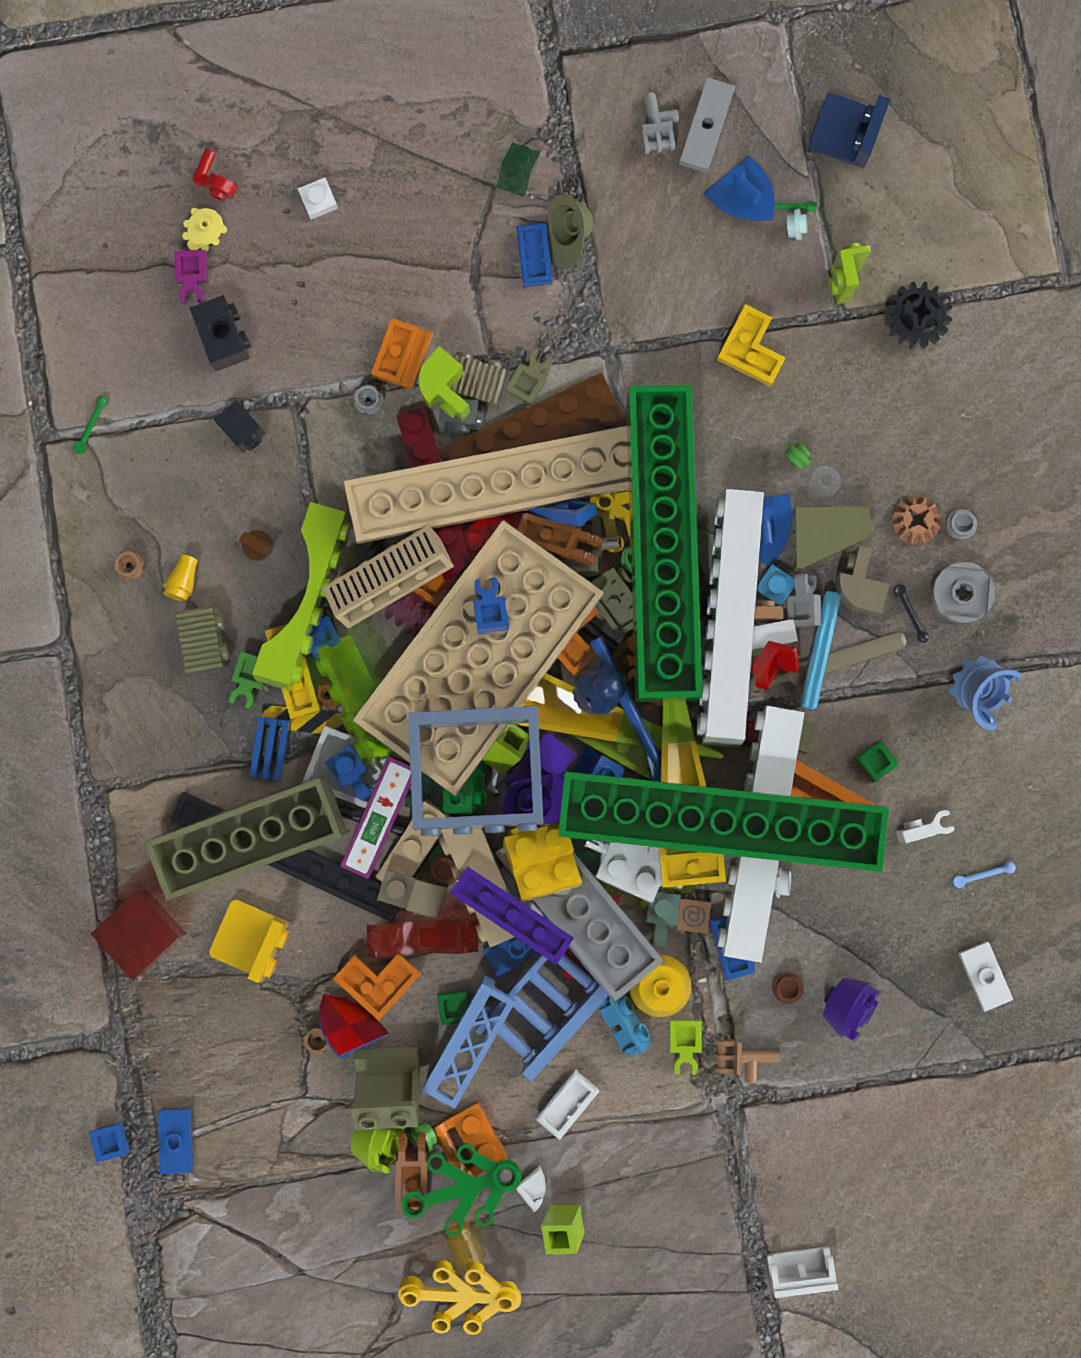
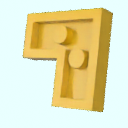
[717,304,786,387]

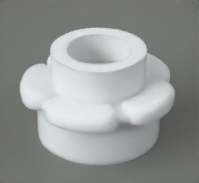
[774,867,791,898]

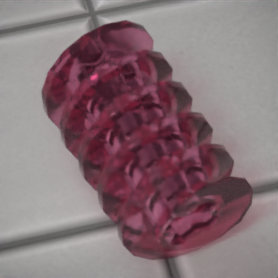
[384,591,434,638]

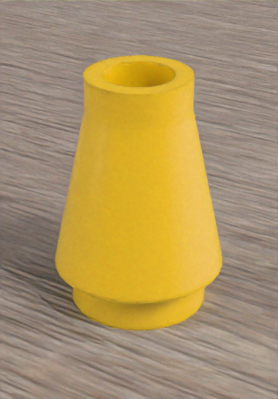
[163,554,198,602]

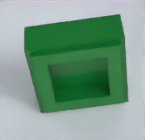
[855,740,899,783]
[437,989,470,1026]

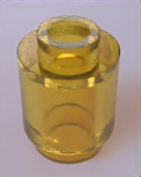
[445,1221,486,1270]

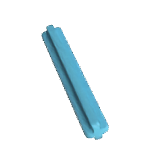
[800,591,841,710]

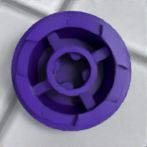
[823,977,881,1042]

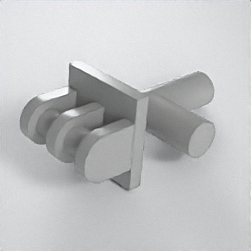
[641,92,679,155]

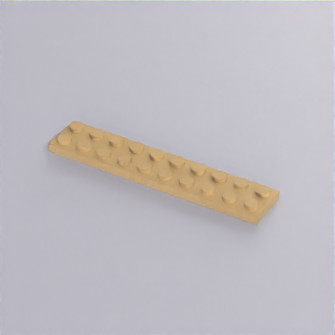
[344,426,629,544]

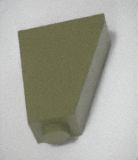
[791,506,875,572]

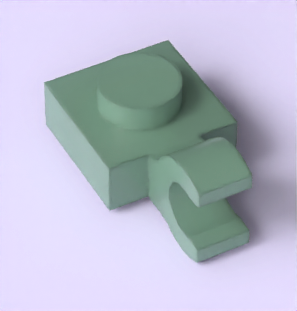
[645,892,681,947]

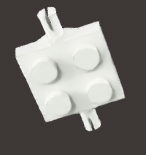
[584,840,682,903]

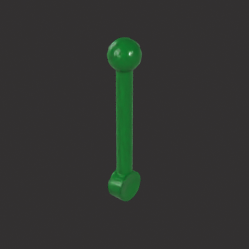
[774,201,817,212]
[73,396,108,454]

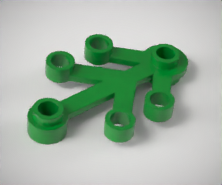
[401,1143,522,1237]

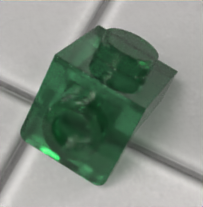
[497,142,540,197]

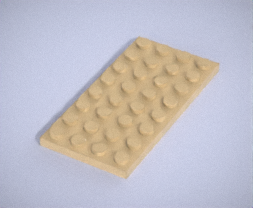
[353,521,604,796]

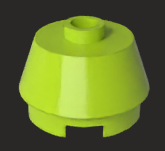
[351,1128,409,1173]

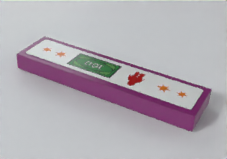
[341,754,411,879]

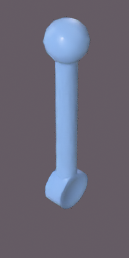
[952,861,1016,888]

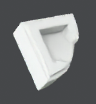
[516,1166,546,1212]

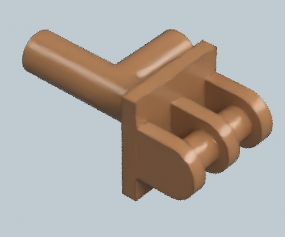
[713,1038,780,1083]

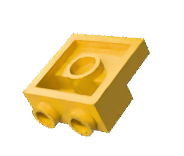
[503,822,582,903]

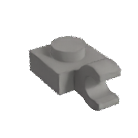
[788,573,821,628]

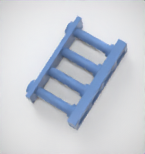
[475,953,608,1082]

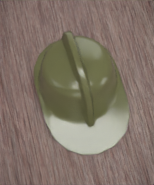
[547,194,594,269]

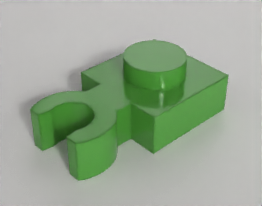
[229,652,265,709]

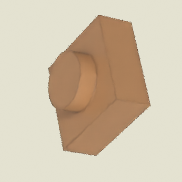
[754,601,783,622]

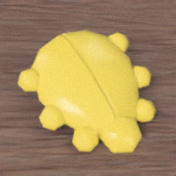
[182,208,227,251]

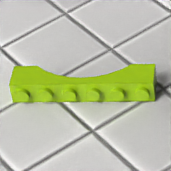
[252,502,351,691]

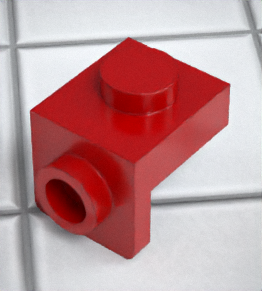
[751,641,799,690]

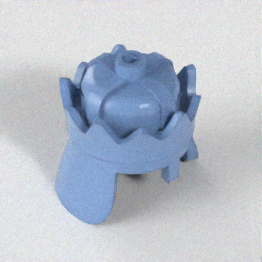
[948,656,1022,730]

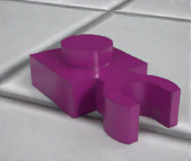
[174,250,208,305]

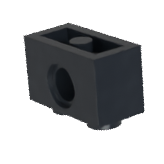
[189,295,251,371]

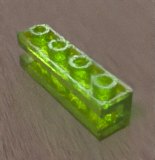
[314,634,397,766]

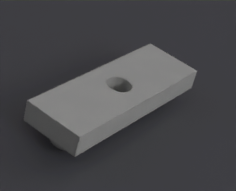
[679,77,736,173]

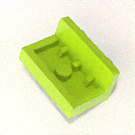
[828,243,871,305]

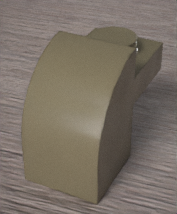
[835,546,889,617]
[377,869,448,917]

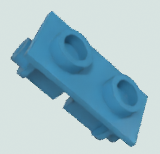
[599,995,652,1058]

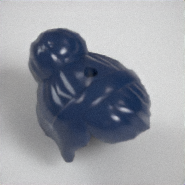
[572,664,626,715]

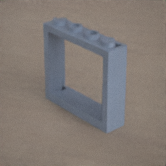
[408,706,543,836]

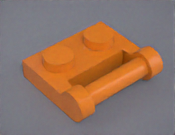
[431,1101,508,1184]

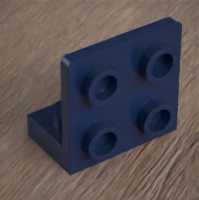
[808,93,891,168]

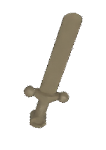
[748,632,907,698]

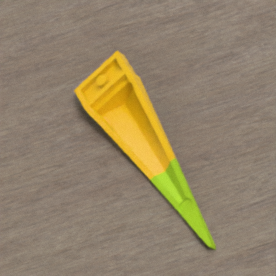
[515,673,724,759]
[658,701,726,887]

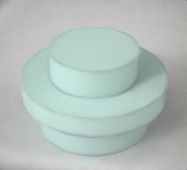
[787,209,808,240]

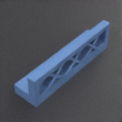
[422,975,516,1109]

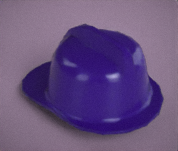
[502,775,564,827]

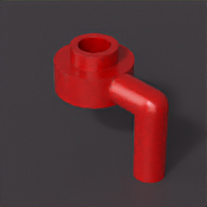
[193,149,238,202]

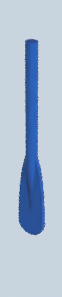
[591,636,661,781]

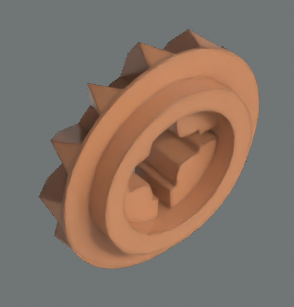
[892,496,942,545]

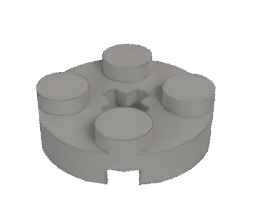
[931,562,995,624]

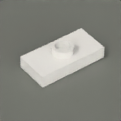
[958,941,1013,1012]
[535,1069,599,1140]

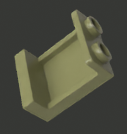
[351,1046,420,1130]

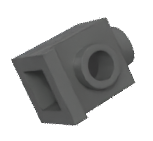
[438,399,484,434]

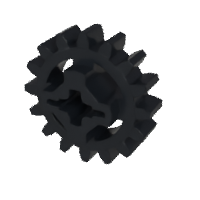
[884,281,952,349]

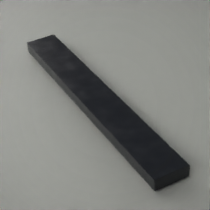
[170,792,401,923]

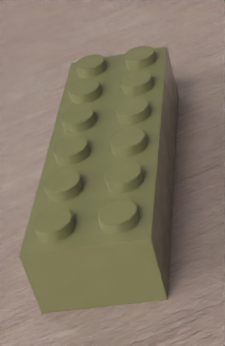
[144,773,348,901]

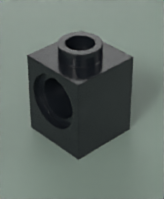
[213,400,265,453]

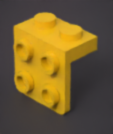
[209,900,290,983]

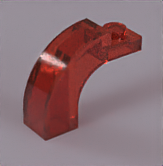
[367,919,479,958]

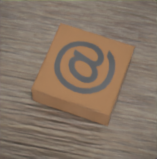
[676,898,711,934]

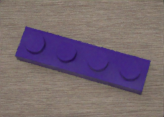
[450,866,574,965]

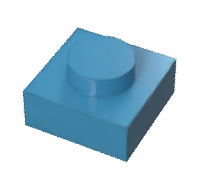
[756,564,795,606]

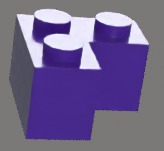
[505,730,577,784]

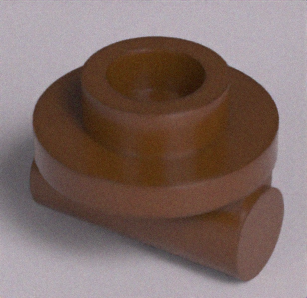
[239,530,273,561]

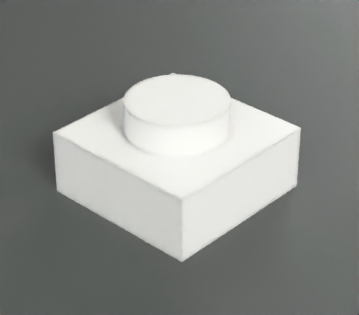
[298,178,338,220]

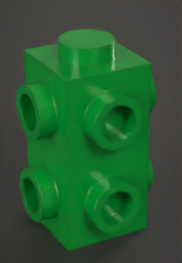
[443,761,489,814]

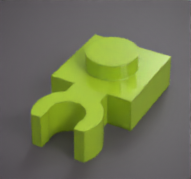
[670,1019,702,1075]

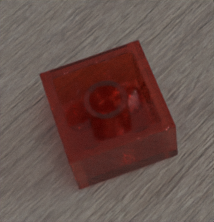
[91,889,187,980]

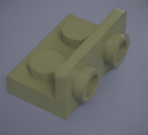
[590,563,633,638]

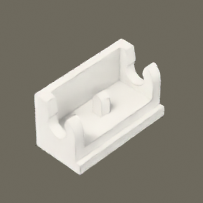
[766,1246,838,1298]

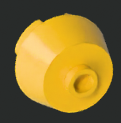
[630,954,691,1017]

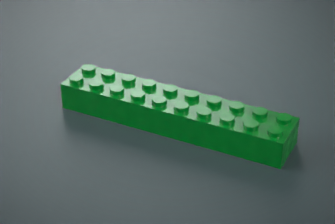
[626,385,703,702]
[558,771,889,872]

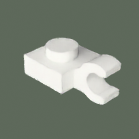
[896,810,955,843]

